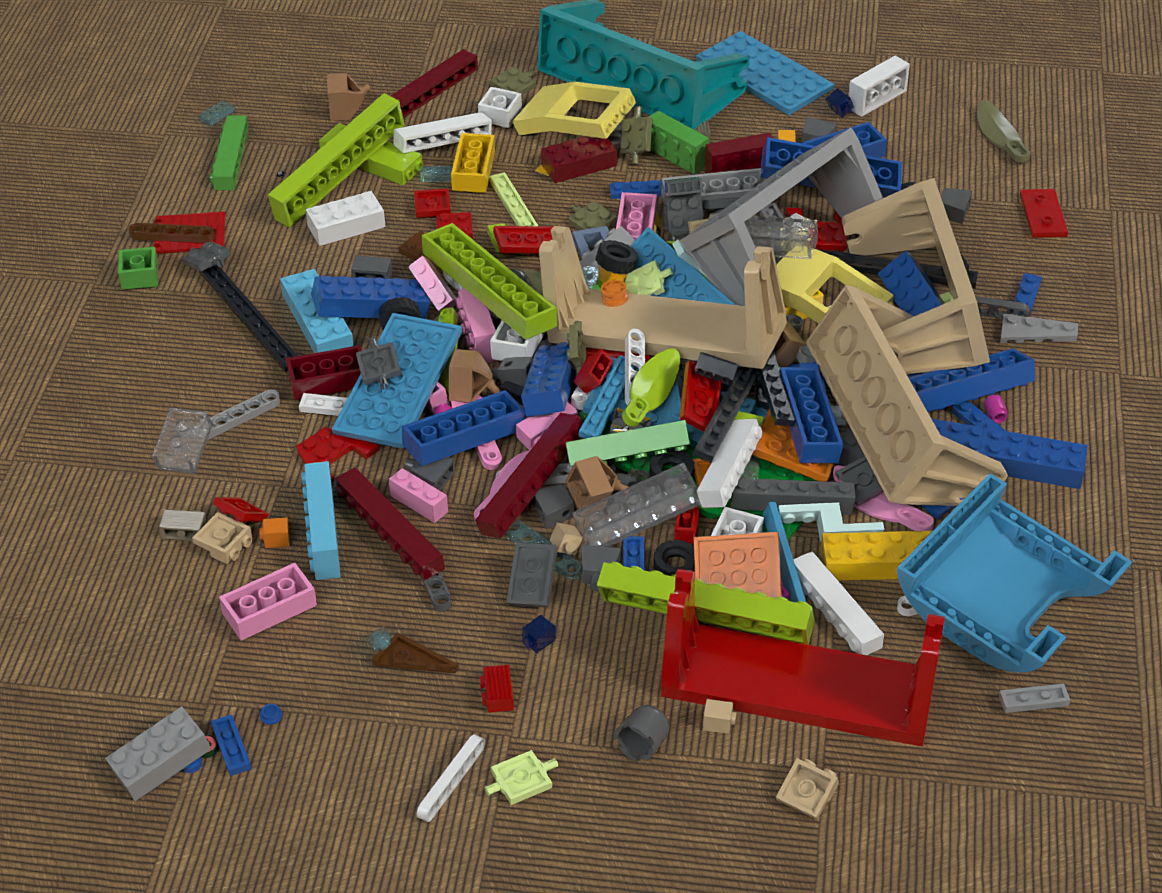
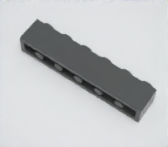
[730,478,856,514]

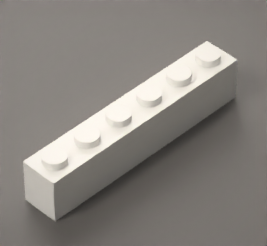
[393,112,492,153]
[697,419,762,508]
[793,552,884,655]

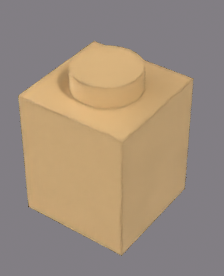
[550,522,583,555]
[703,699,737,734]

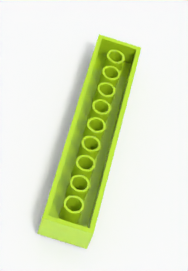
[268,93,404,228]
[422,223,557,340]
[597,562,815,645]

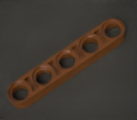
[129,223,215,243]

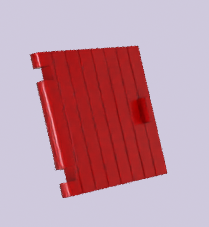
[153,211,226,254]

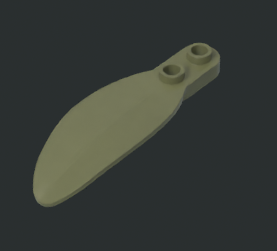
[977,100,1030,163]

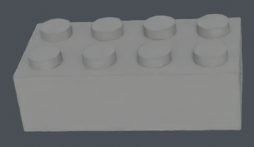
[105,706,211,801]

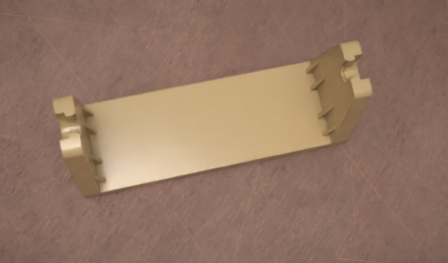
[842,178,990,374]
[539,226,787,369]
[806,285,1008,506]

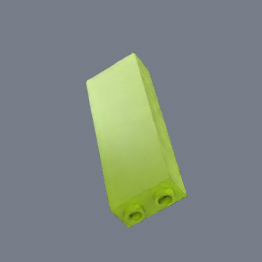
[319,123,423,185]

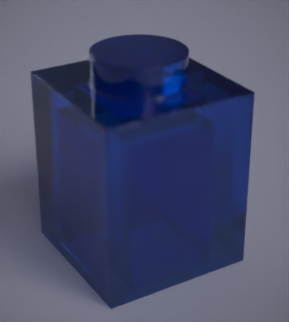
[825,88,854,118]
[522,615,556,654]

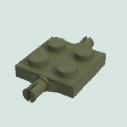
[490,66,536,95]
[620,106,652,165]
[568,201,618,232]
[567,321,586,377]

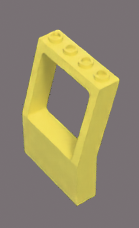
[512,82,636,139]
[776,242,894,324]

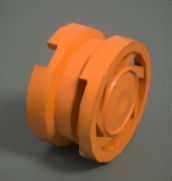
[601,280,628,307]

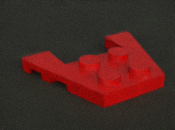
[784,207,848,251]
[296,427,379,483]

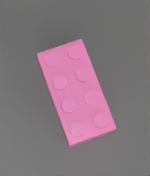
[616,192,657,240]
[456,289,498,363]
[219,563,317,640]

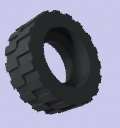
[595,240,638,275]
[379,297,421,330]
[649,449,694,491]
[653,540,695,576]

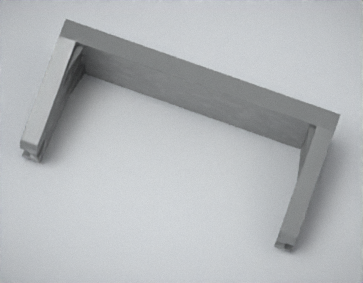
[680,127,883,306]

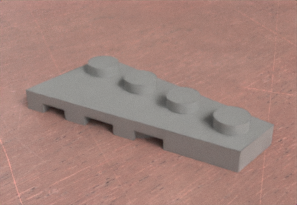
[1000,314,1078,343]

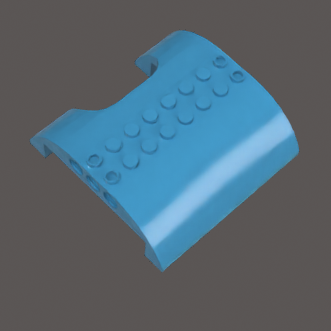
[896,473,1133,673]

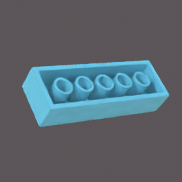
[280,269,353,353]
[301,461,341,580]

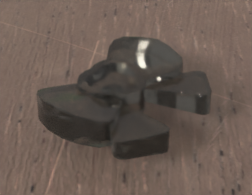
[627,469,652,496]

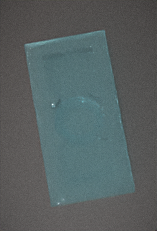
[199,100,235,126]
[420,166,453,182]

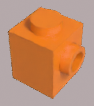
[259,517,290,548]

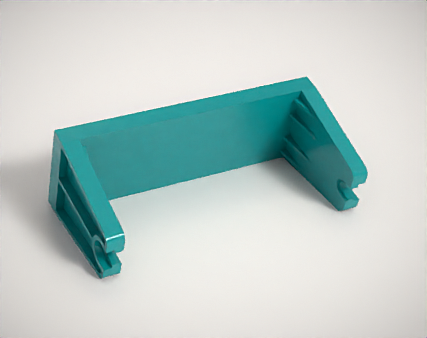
[537,0,750,130]

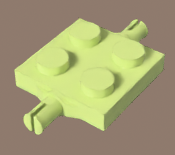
[625,260,673,296]
[484,750,558,805]

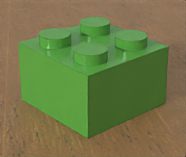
[118,247,158,289]

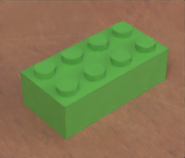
[649,111,709,175]

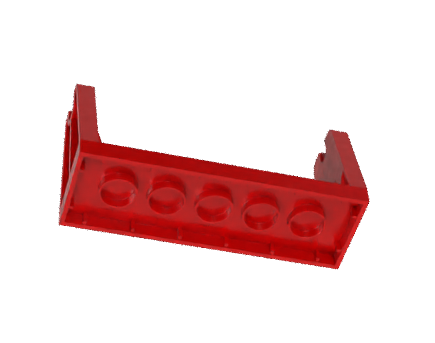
[661,569,945,747]

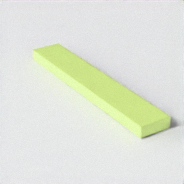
[489,172,538,226]

